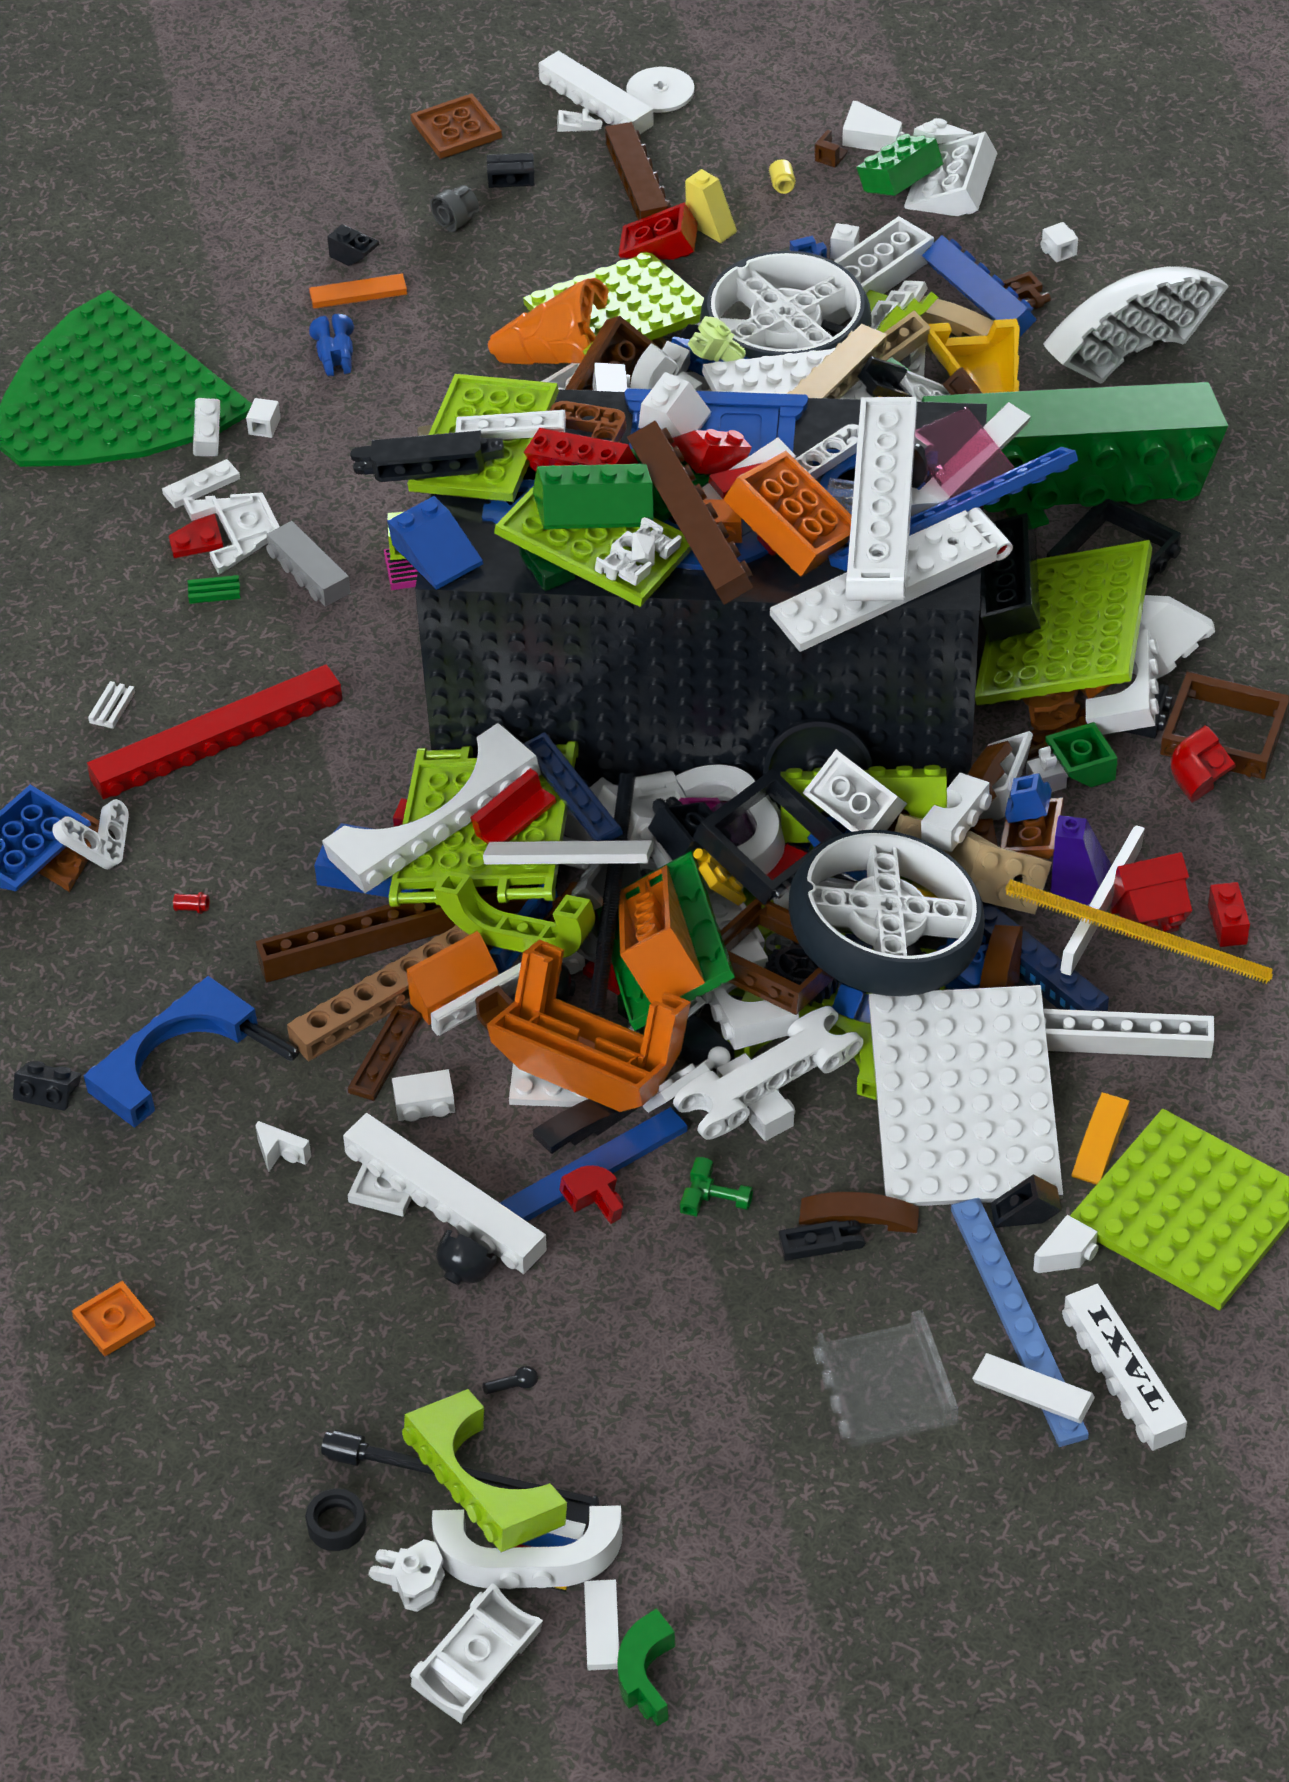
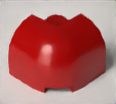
[1171,725,1236,803]

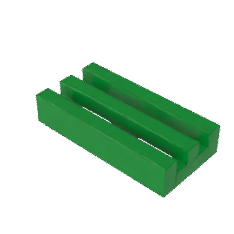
[188,575,240,604]

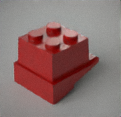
[1110,852,1192,939]

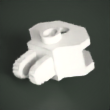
[368,1539,445,1612]

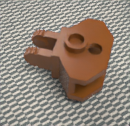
[1022,690,1081,730]

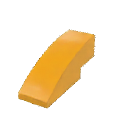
[1072,1092,1130,1185]

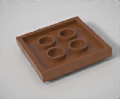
[410,93,502,159]

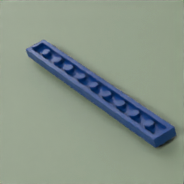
[828,447,1078,571]

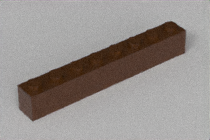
[627,420,753,604]

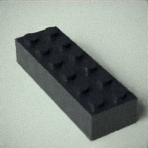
[980,513,1041,642]

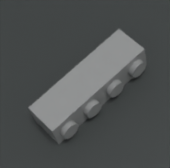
[266,521,351,607]

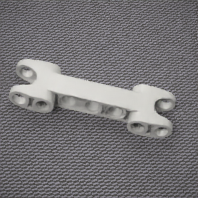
[673,1006,863,1140]

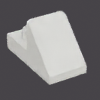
[255,1121,311,1172]

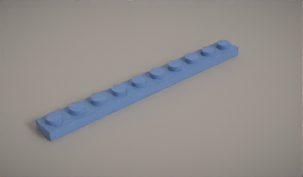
[951,1198,1089,1447]

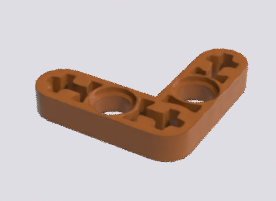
[550,401,627,443]

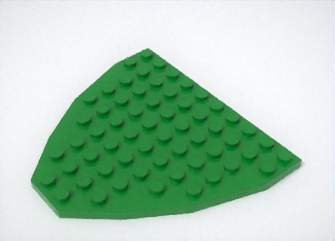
[0,290,252,467]

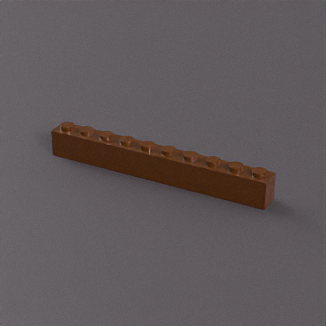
[255,885,530,983]

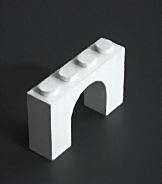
[1086,629,1159,735]
[702,940,799,1050]

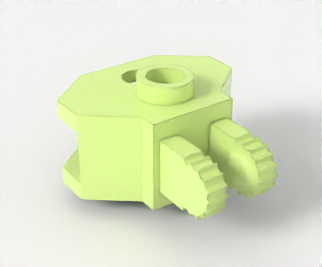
[688,316,746,362]

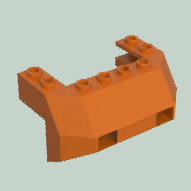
[487,939,691,1112]

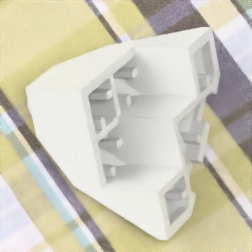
[1139,595,1215,679]

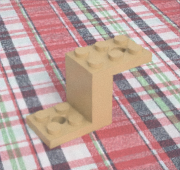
[894,813,1052,914]

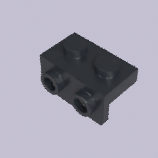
[857,357,912,397]
[13,1061,81,1111]

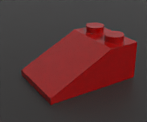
[618,202,698,260]

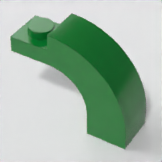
[617,1609,675,1726]

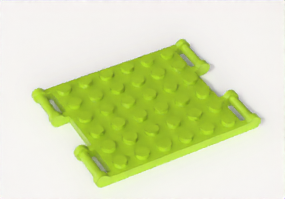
[389,741,578,907]

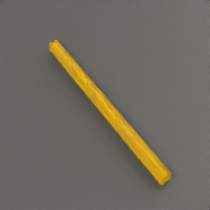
[1005,879,1273,984]

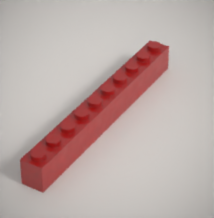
[87,664,342,800]

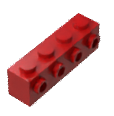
[524,428,638,471]

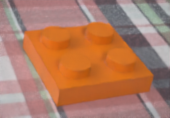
[72,1281,156,1357]

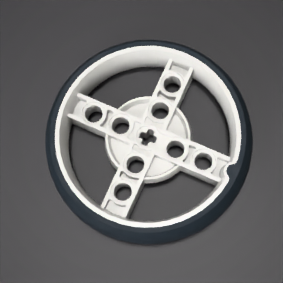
[700,251,872,359]
[789,830,985,996]

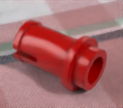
[173,892,210,914]

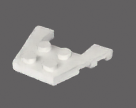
[183,493,280,574]

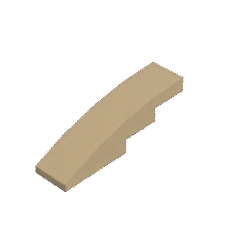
[919,296,994,337]

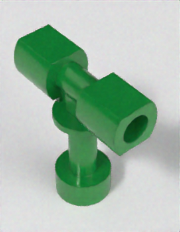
[680,1157,753,1217]

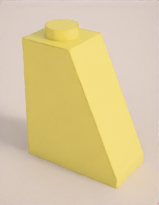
[685,169,737,243]

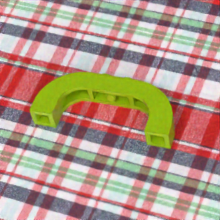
[433,871,595,958]

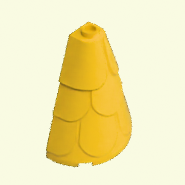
[927,319,1020,393]

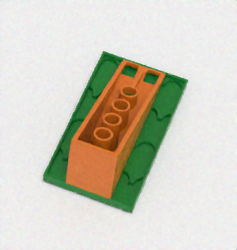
[596,851,735,1031]

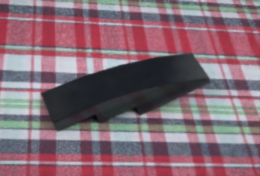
[533,1099,640,1154]

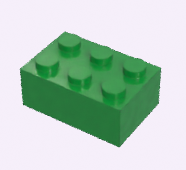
[856,134,944,196]

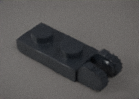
[779,1220,866,1261]

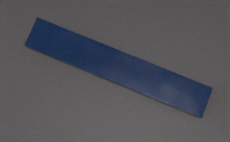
[523,732,623,841]

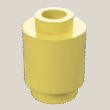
[769,160,795,194]

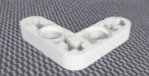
[53,799,129,869]

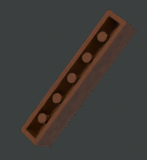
[605,121,671,220]

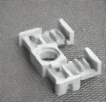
[594,517,682,586]

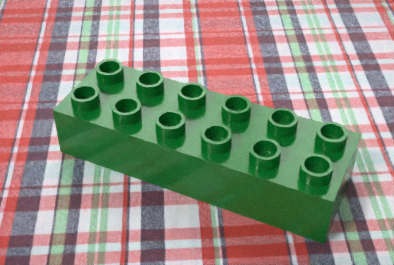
[921,382,1228,512]

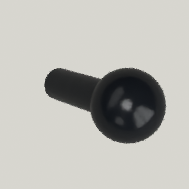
[482,1366,538,1395]

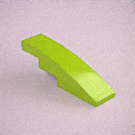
[876,291,938,333]

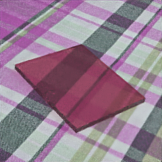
[915,407,1015,498]

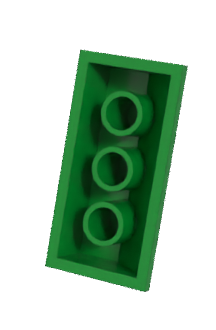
[533,464,654,529]

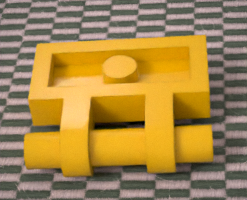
[693,848,747,906]

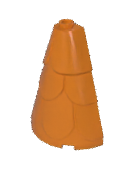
[488,278,609,365]

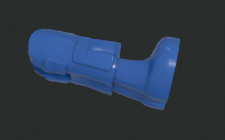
[309,314,354,376]

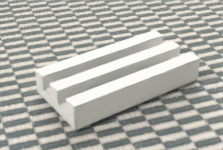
[88,681,135,729]

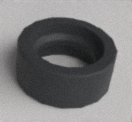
[305,1488,366,1551]

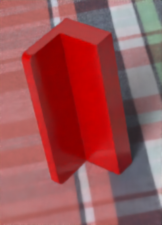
[470,768,557,844]

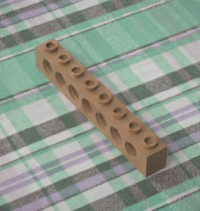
[287,925,492,1062]

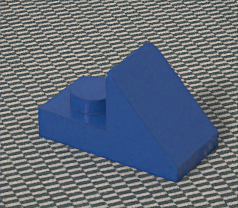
[832,984,871,1023]

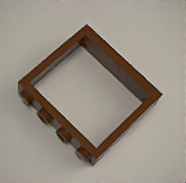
[1160,672,1289,779]
[720,898,854,1015]

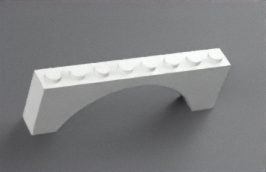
[322,723,541,893]

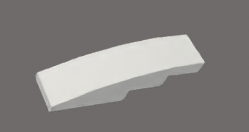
[871,280,928,329]

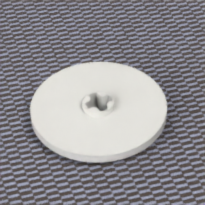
[626,67,694,113]

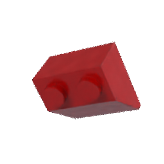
[670,429,752,474]

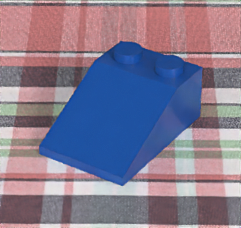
[387,496,483,590]

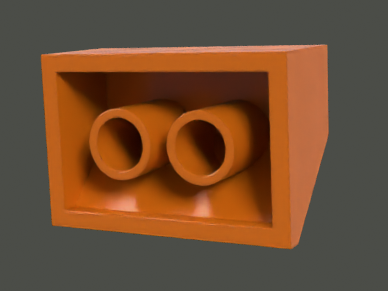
[407,931,498,1025]

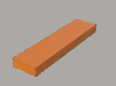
[309,273,407,309]

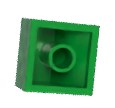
[1045,722,1118,787]

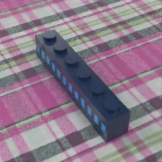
[981,903,1109,1011]

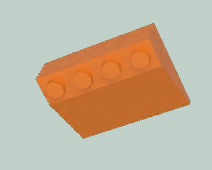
[723,451,852,577]

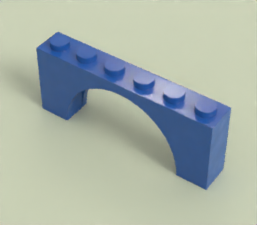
[84,976,258,1128]

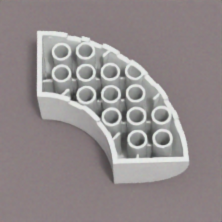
[1044,267,1229,384]

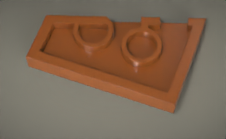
[38,812,100,892]

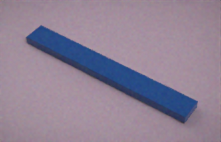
[500,1107,687,1221]

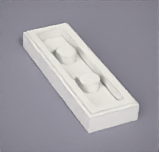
[584,1579,619,1670]

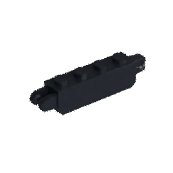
[350,430,504,482]

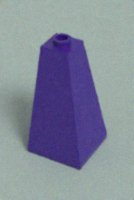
[1051,815,1111,906]

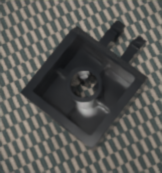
[648,796,732,863]

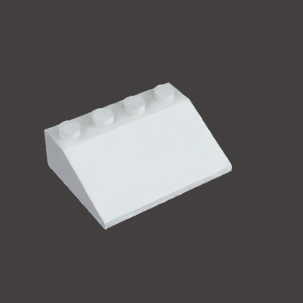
[904,132,997,216]

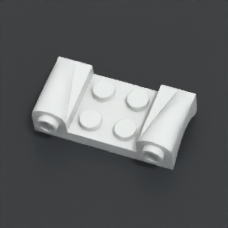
[410,1583,543,1724]

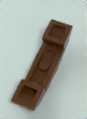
[799,1192,919,1233]

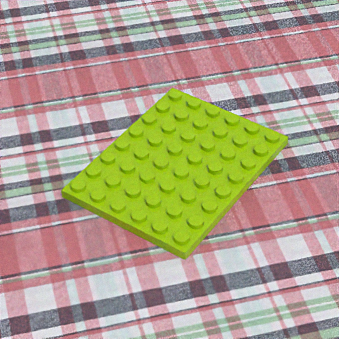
[975,540,1152,705]

